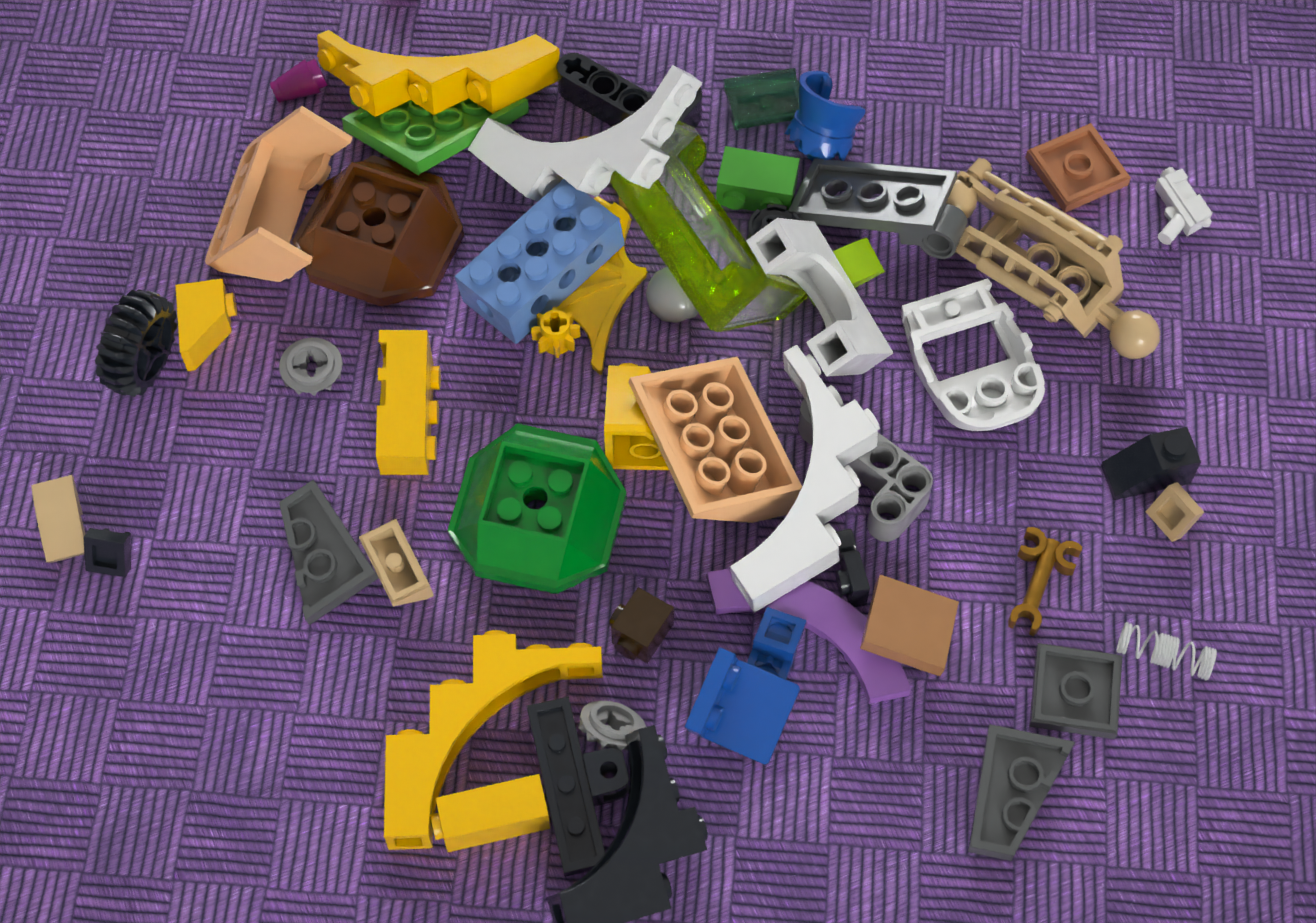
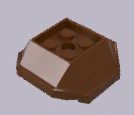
[292,155,464,306]

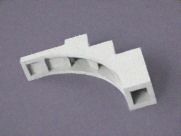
[468,65,702,201]
[730,345,880,613]

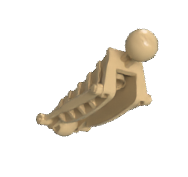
[946,158,1161,360]

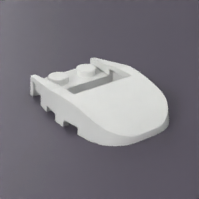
[901,278,1045,431]

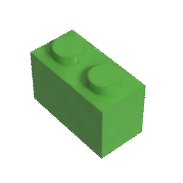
[716,146,800,211]

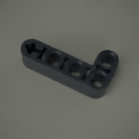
[557,53,702,154]

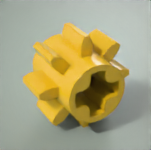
[531,307,581,358]

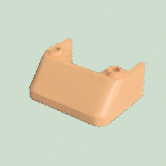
[205,106,353,282]

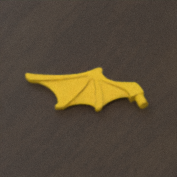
[556,196,648,375]

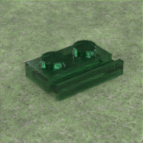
[723,68,799,130]

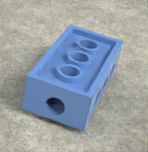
[455,179,625,344]

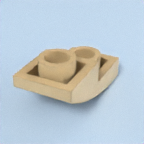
[31,475,85,563]

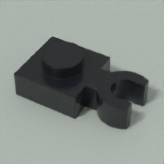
[835,529,870,607]

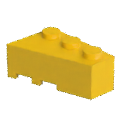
[376,330,441,475]

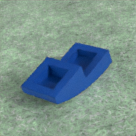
[747,607,807,680]

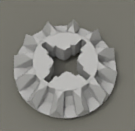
[279,338,343,396]
[579,700,646,751]

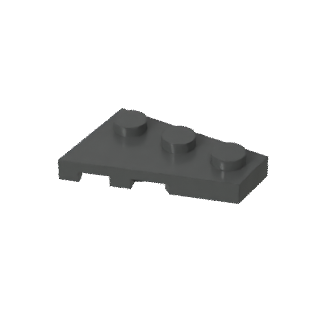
[279,480,379,625]
[968,724,1075,861]

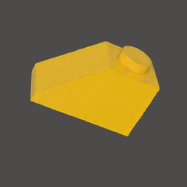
[175,279,237,371]

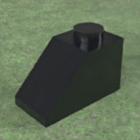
[1101,427,1201,500]

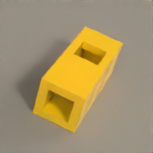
[430,774,550,852]

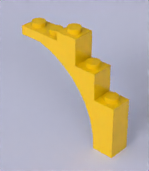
[317,30,560,117]
[384,630,603,850]

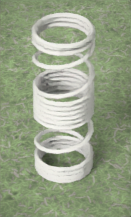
[1116,622,1217,681]

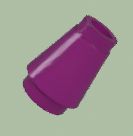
[270,58,328,103]

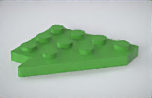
[342,98,529,175]

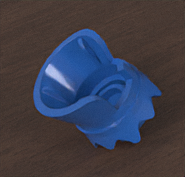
[784,71,866,161]

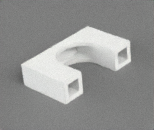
[746,218,893,377]

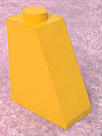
[604,363,669,470]

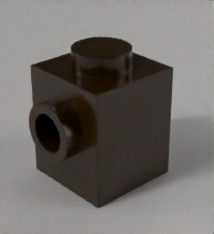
[609,587,674,664]

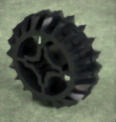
[95,289,177,397]

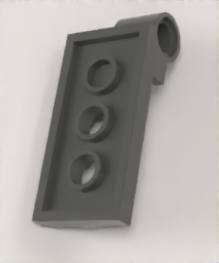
[788,158,968,259]

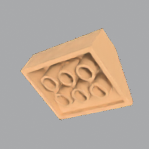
[628,356,802,523]

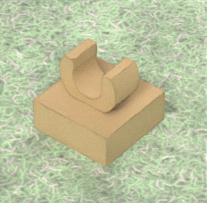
[1145,482,1205,542]

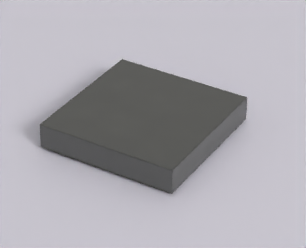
[1029,643,1123,739]

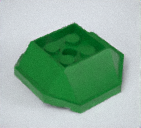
[447,424,627,594]

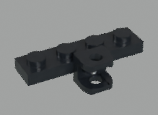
[527,696,629,877]

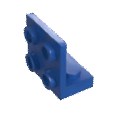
[685,647,800,765]

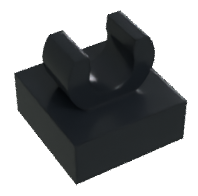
[83,528,131,578]

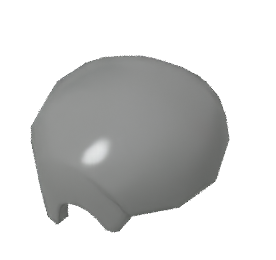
[646,265,706,323]

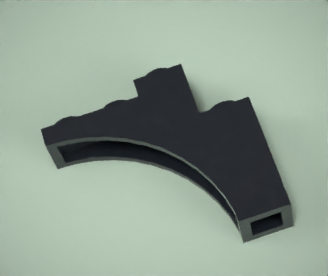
[547,725,708,923]

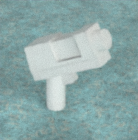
[1154,167,1212,245]

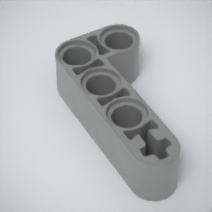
[798,398,933,542]

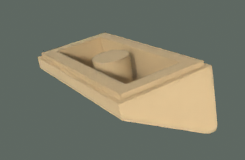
[359,519,434,607]

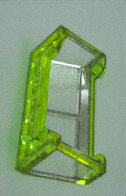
[610,120,809,332]

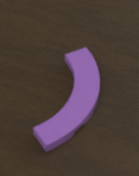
[706,569,911,704]

